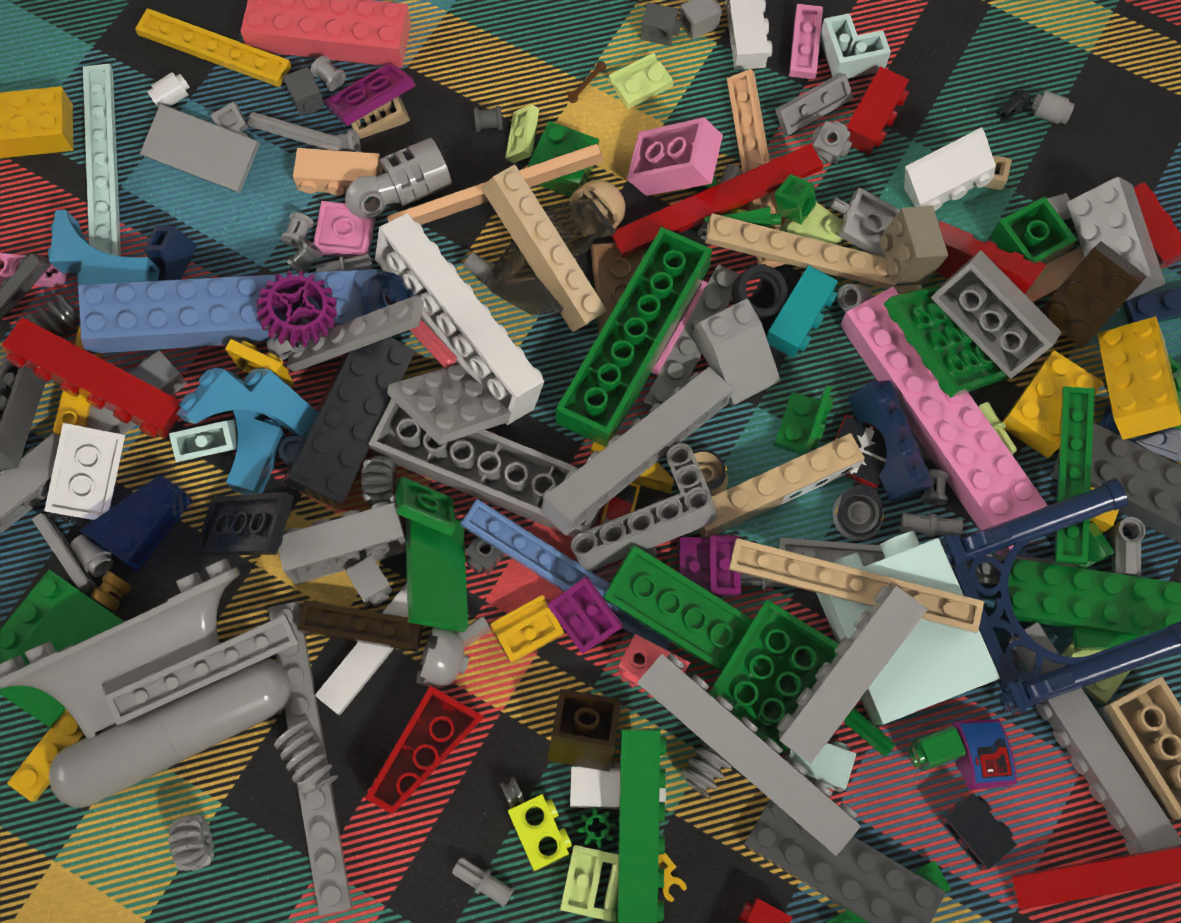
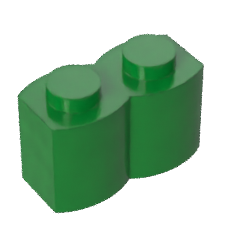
[907,726,966,771]

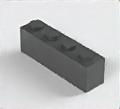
[0,356,46,470]

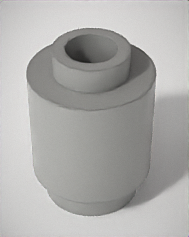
[1031,90,1075,124]

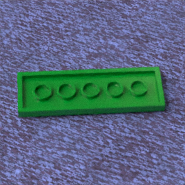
[603,545,754,673]
[1001,557,1181,638]

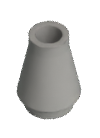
[70,535,113,577]

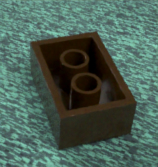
[1040,241,1147,348]

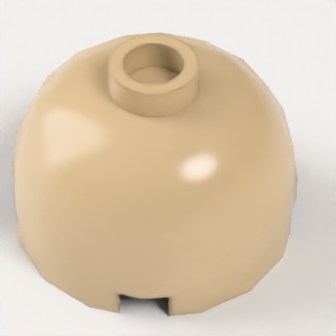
[570,180,625,237]

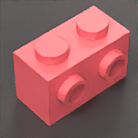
[617,634,690,686]

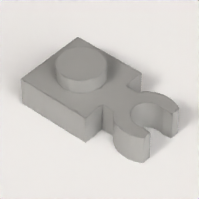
[211,101,250,138]

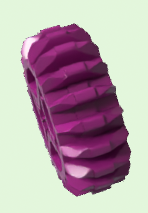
[256,270,337,348]

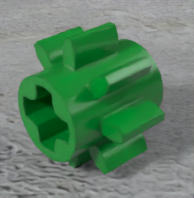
[577,808,617,849]

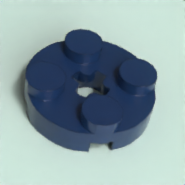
[361,271,414,315]

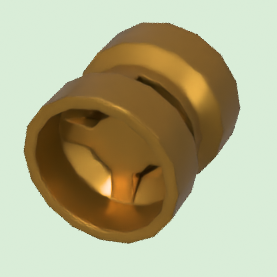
[89,571,133,612]

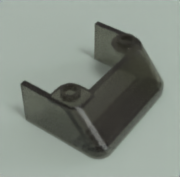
[484,198,616,315]

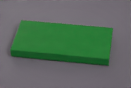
[406,518,468,632]

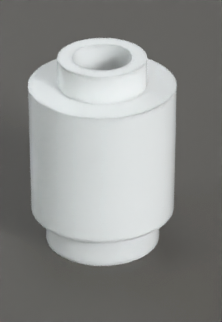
[147,72,190,108]

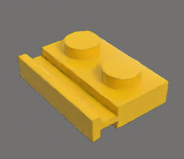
[490,595,564,664]

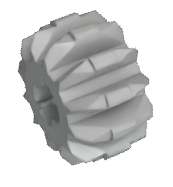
[168,814,215,871]

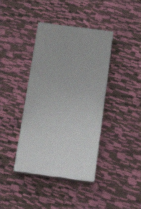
[140,104,260,193]

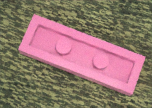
[789,4,823,79]

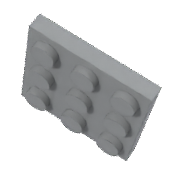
[387,364,511,445]

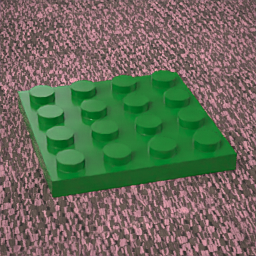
[883,285,1008,398]

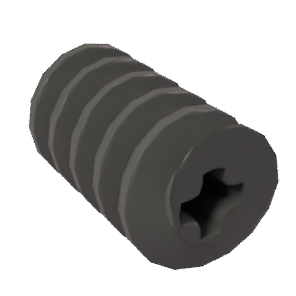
[17,294,80,335]

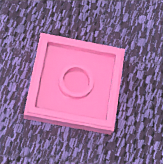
[313,201,376,258]

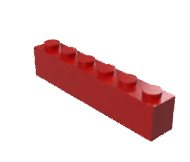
[1,317,181,439]

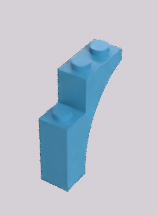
[48,210,159,285]
[176,367,317,437]
[226,371,286,495]

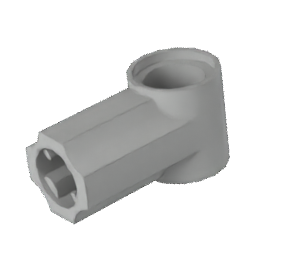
[1108,517,1146,577]

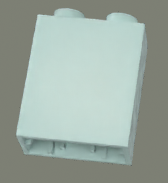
[816,531,1000,725]

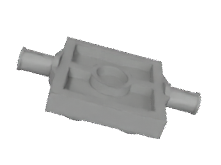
[830,187,900,258]

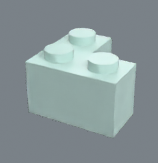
[820,13,891,79]

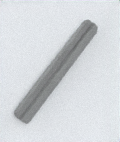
[248,112,344,151]

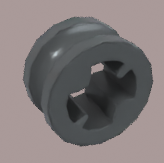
[500,777,525,809]

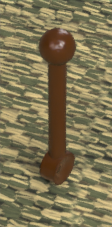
[568,61,606,103]

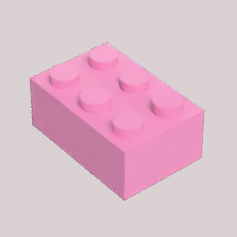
[627,117,723,196]

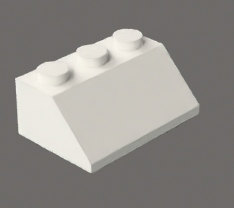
[904,127,996,211]

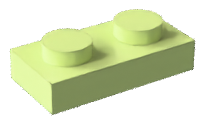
[505,104,539,163]

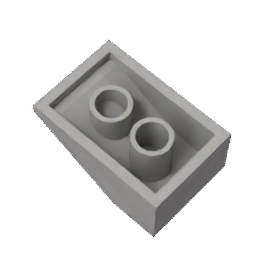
[691,299,781,406]

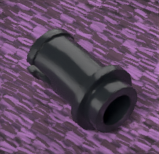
[996,89,1031,123]

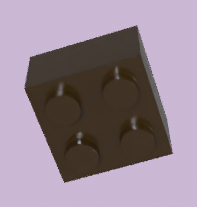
[547,689,621,772]

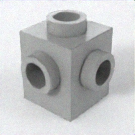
[811,121,852,164]

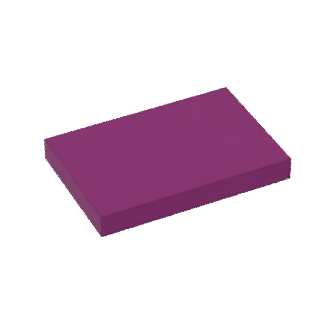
[324,63,415,126]

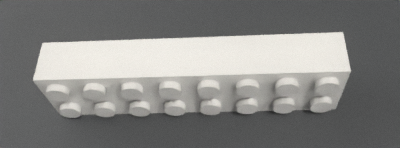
[375,213,544,425]

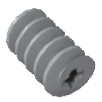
[274,721,338,794]
[680,740,732,799]

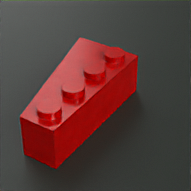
[936,221,1047,294]
[365,686,485,815]

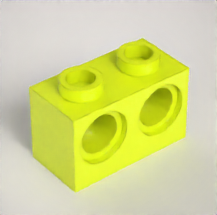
[508,794,572,871]

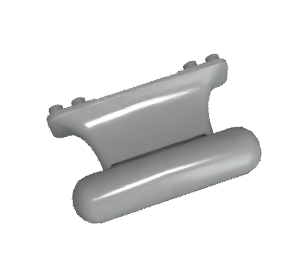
[0,559,291,808]

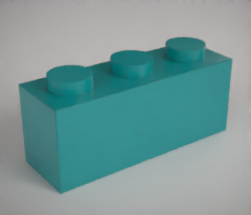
[766,265,838,358]

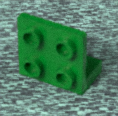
[773,385,834,456]

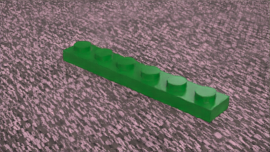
[1054,386,1095,565]

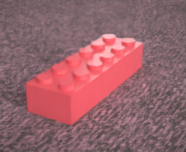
[241,0,411,68]

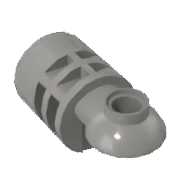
[345,137,452,219]

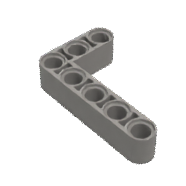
[571,443,717,571]

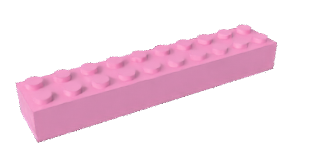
[840,287,1048,556]

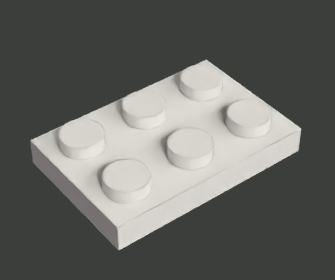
[44,423,125,522]

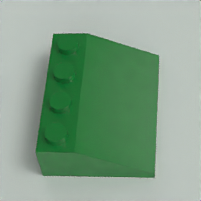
[0,570,124,728]
[709,599,838,756]

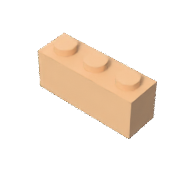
[293,148,382,196]

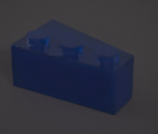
[79,475,193,571]

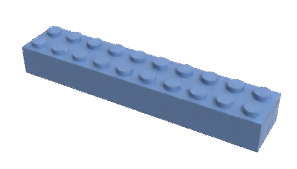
[78,269,377,354]

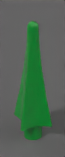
[704,207,782,228]

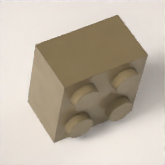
[880,206,948,286]

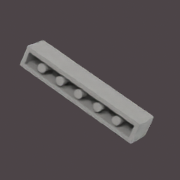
[777,583,928,764]

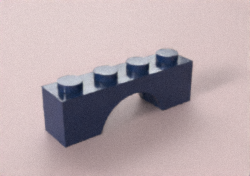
[144,226,197,281]
[848,380,933,502]

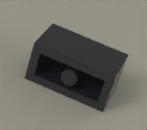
[938,793,1017,870]

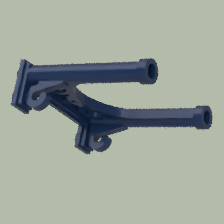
[941,478,1181,716]

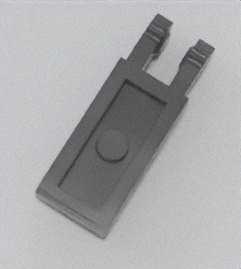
[0,254,52,318]

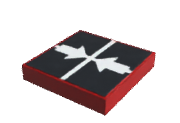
[834,414,887,490]

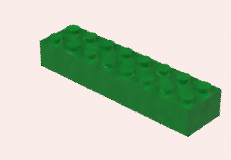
[556,227,712,448]

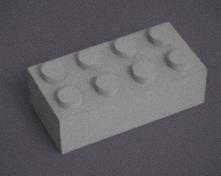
[1067,177,1166,301]
[931,250,1061,379]
[278,502,406,585]

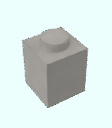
[679,0,722,40]
[345,555,393,607]

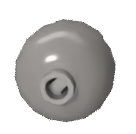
[416,627,469,688]

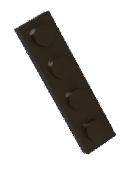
[297,600,424,652]

